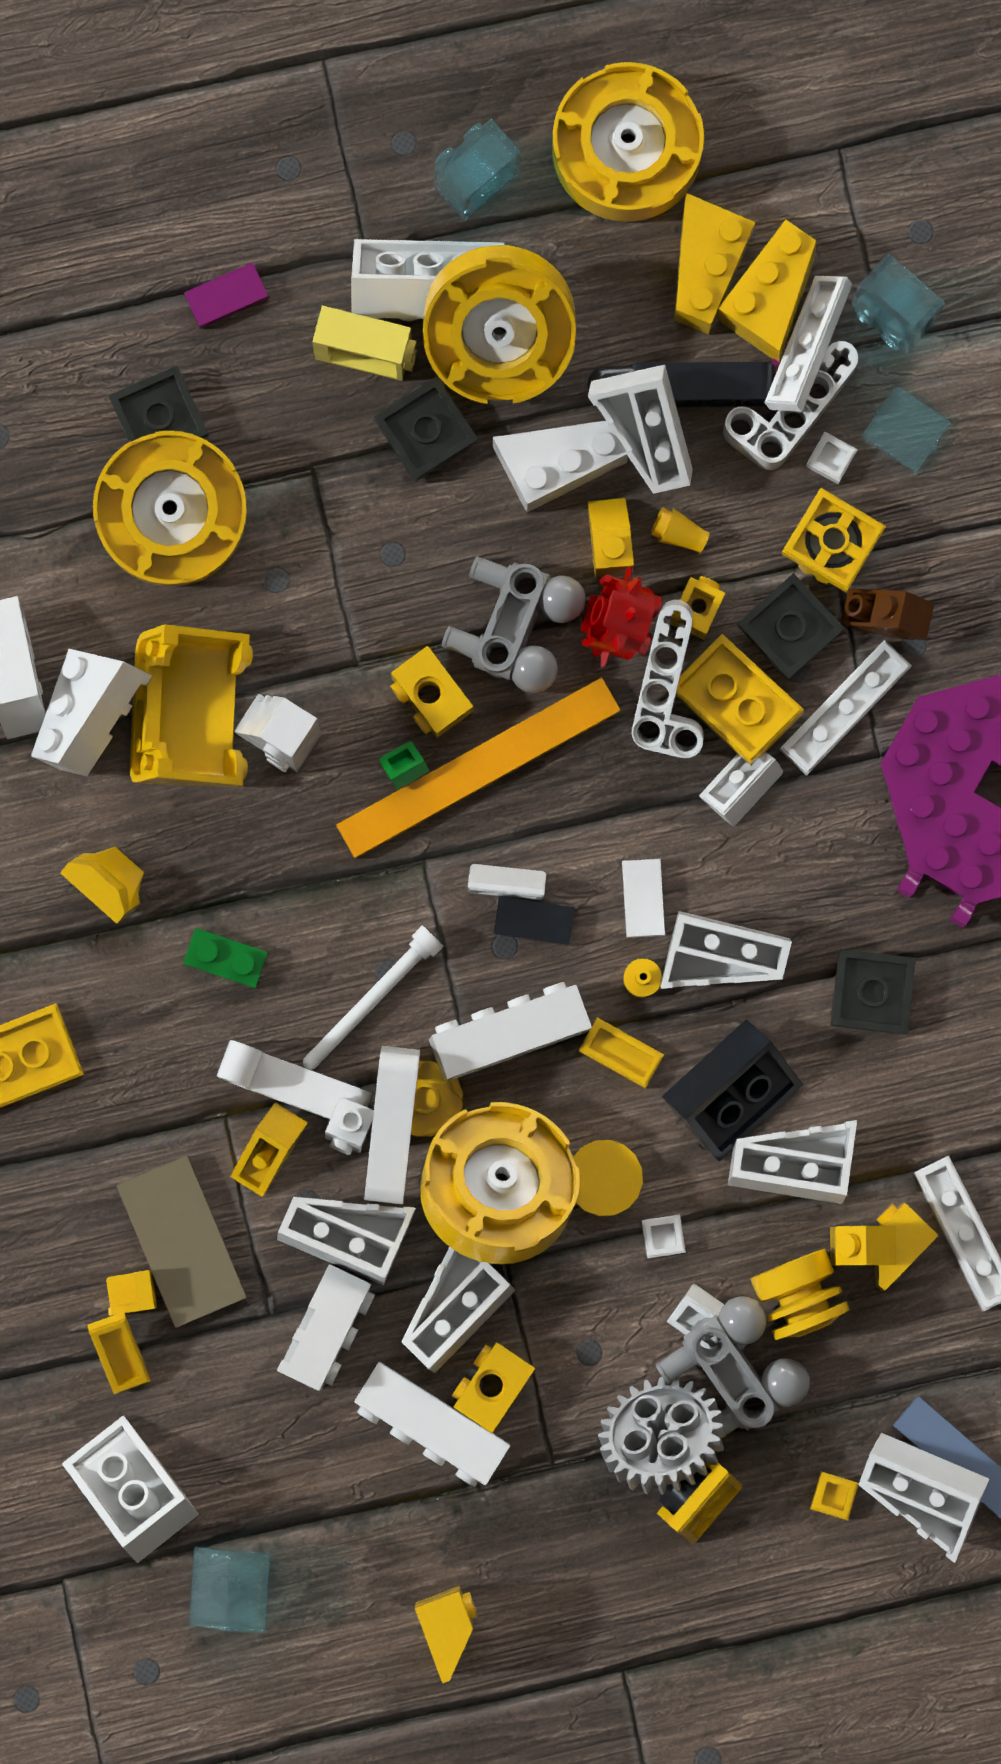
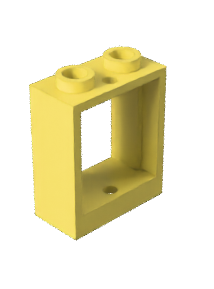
[312,305,417,381]

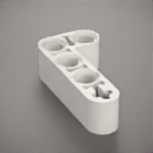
[723,341,858,470]
[632,600,704,758]
[217,1040,372,1119]
[364,1046,420,1204]

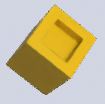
[106,1270,158,1316]

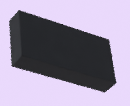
[493,895,575,946]

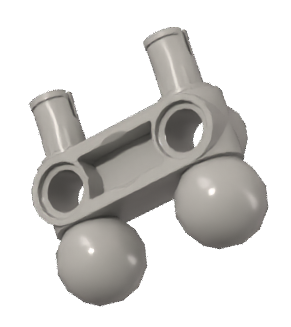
[442,556,586,693]
[656,1296,810,1435]

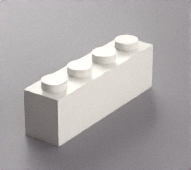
[429,982,592,1083]
[354,1362,510,1487]

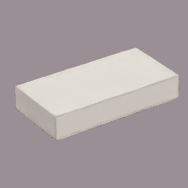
[622,859,665,938]

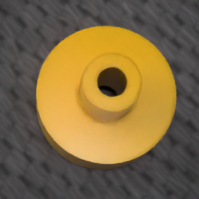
[623,959,662,998]

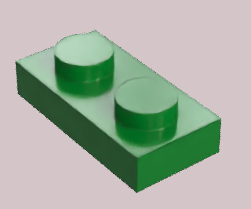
[183,928,268,989]

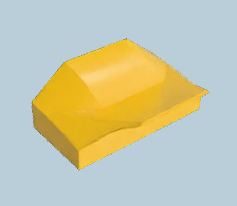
[60,847,144,924]

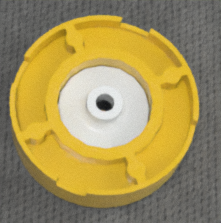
[552,62,704,222]
[423,245,576,404]
[93,431,247,587]
[420,1102,580,1264]

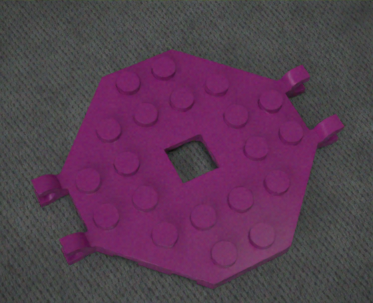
[880,674,1001,928]

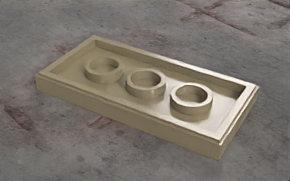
[116,1155,247,1328]

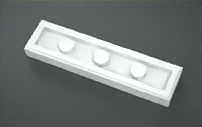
[765,276,852,412]
[779,640,912,776]
[913,1156,1001,1311]

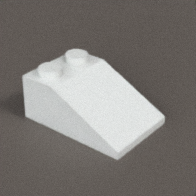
[62,1415,199,1563]

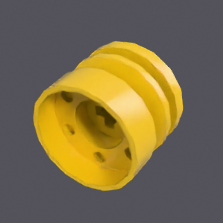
[750,1248,850,1340]

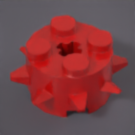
[581,567,662,668]

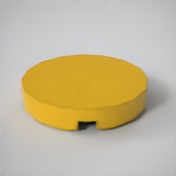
[411,1061,463,1137]
[573,1140,643,1216]

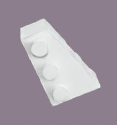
[858,1433,989,1563]

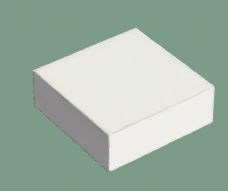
[806,432,858,484]
[641,1214,686,1259]

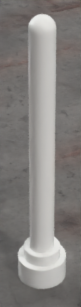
[303,925,444,1070]

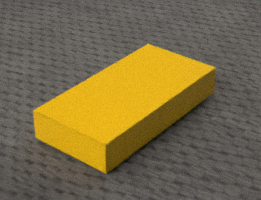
[578,1017,664,1088]
[88,1312,150,1394]

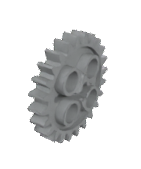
[598,1377,726,1495]

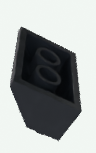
[661,1019,804,1161]

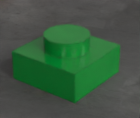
[378,741,429,790]

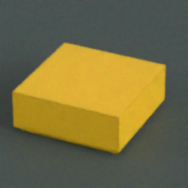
[810,1471,859,1520]

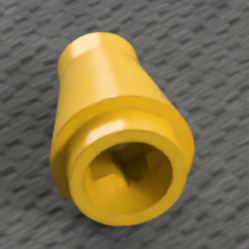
[651,507,710,553]

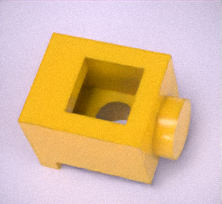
[671,576,725,640]

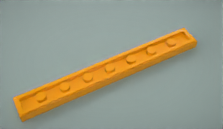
[336,677,620,859]

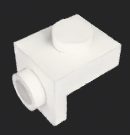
[325,1097,374,1155]

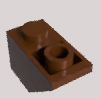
[841,589,934,641]

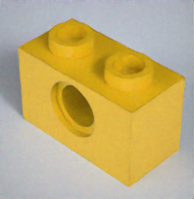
[390,646,473,738]
[451,1342,535,1433]

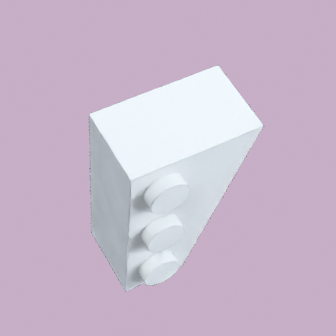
[588,365,693,494]
[493,421,628,513]
[0,596,46,739]
[31,649,152,777]
[234,694,322,773]
[660,911,792,989]
[728,1120,857,1204]
[277,1197,416,1285]
[401,1247,515,1373]
[277,1264,375,1391]

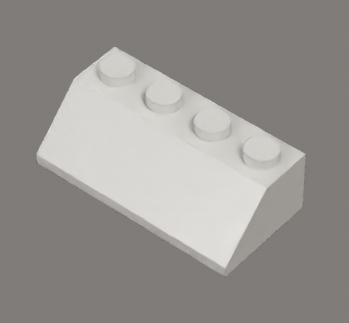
[351,239,504,321]

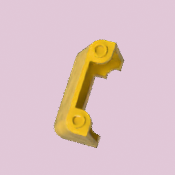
[130,624,253,787]

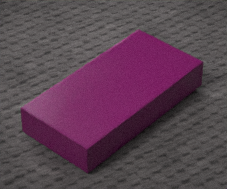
[184,262,269,329]

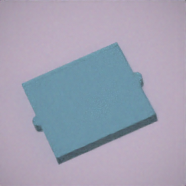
[861,385,951,473]

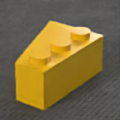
[674,193,755,335]
[718,219,816,362]

